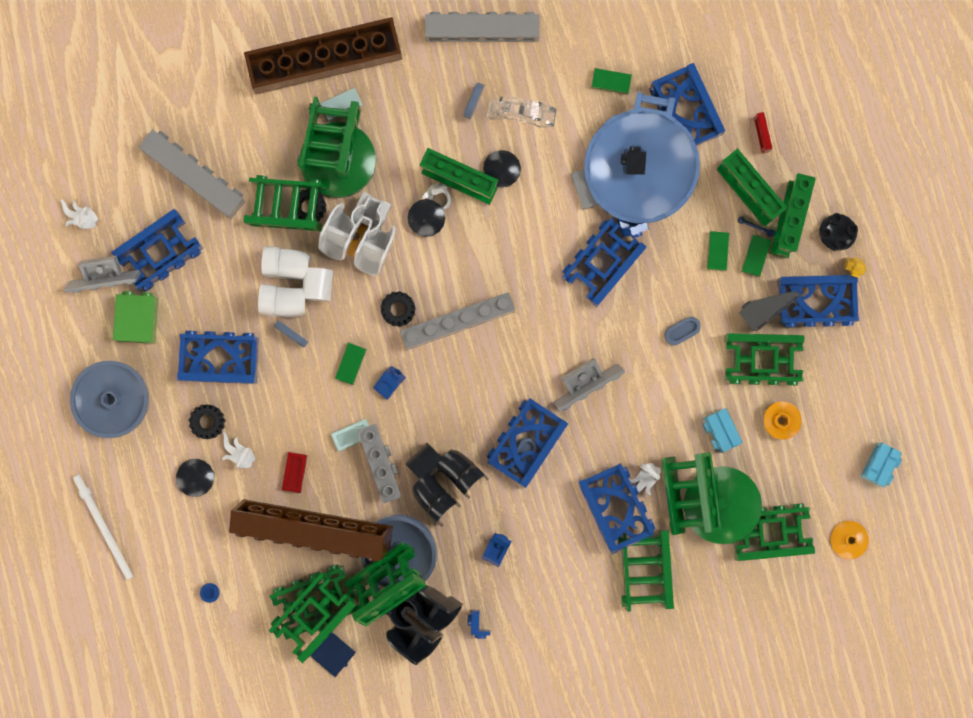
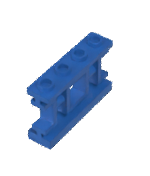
[111,208,204,292]
[562,218,647,307]

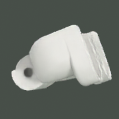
[318,192,396,276]
[258,246,333,318]

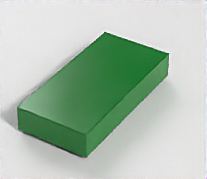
[591,68,632,94]
[707,231,729,271]
[741,235,771,277]
[335,342,367,385]

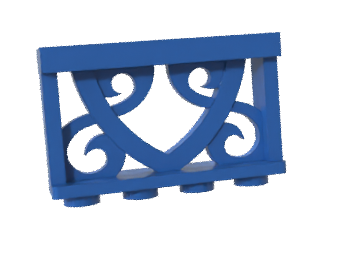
[649,63,725,146]
[777,275,859,328]
[177,331,259,384]
[486,398,569,488]
[578,463,656,555]

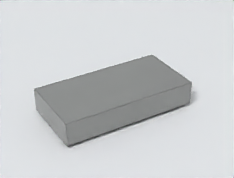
[571,169,599,210]

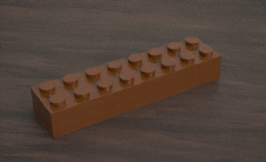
[244,17,402,94]
[229,499,393,561]

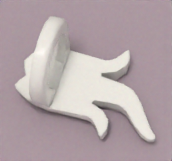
[422,183,452,210]
[60,200,98,229]
[222,432,256,469]
[623,463,661,496]

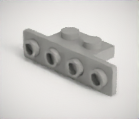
[64,255,141,293]
[553,358,625,412]
[358,424,401,503]

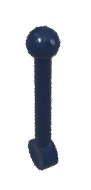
[738,216,775,237]

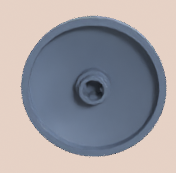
[70,361,149,438]
[361,514,438,587]

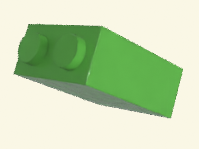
[113,291,158,344]

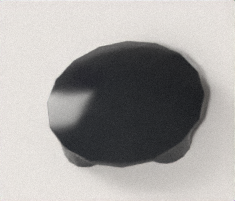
[483,150,521,188]
[407,199,445,237]
[819,213,858,251]
[176,459,215,497]

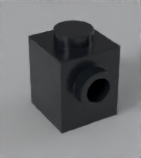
[620,146,646,175]

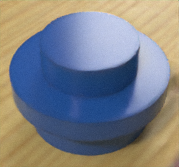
[200,583,220,603]

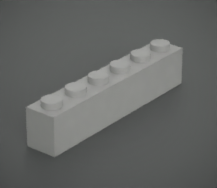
[425,12,539,42]
[139,129,245,219]
[400,292,515,351]

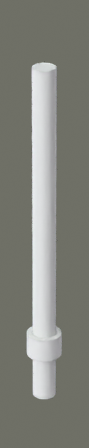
[73,474,134,580]

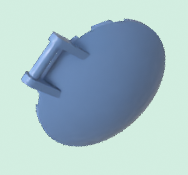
[584,92,700,224]

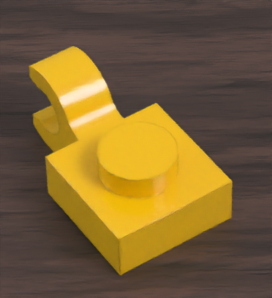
[844,257,867,278]

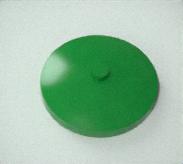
[300,122,376,198]
[684,466,762,545]

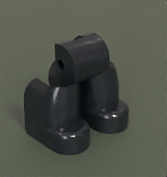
[405,442,489,527]
[386,580,463,665]

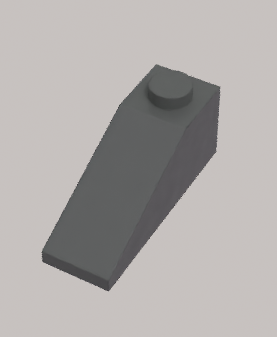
[739,291,802,332]

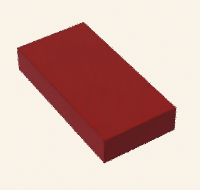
[754,112,773,154]
[282,452,308,493]

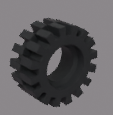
[297,189,327,222]
[380,291,416,327]
[188,404,226,439]

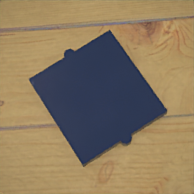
[311,632,356,677]

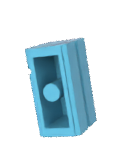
[702,408,743,453]
[861,442,902,487]

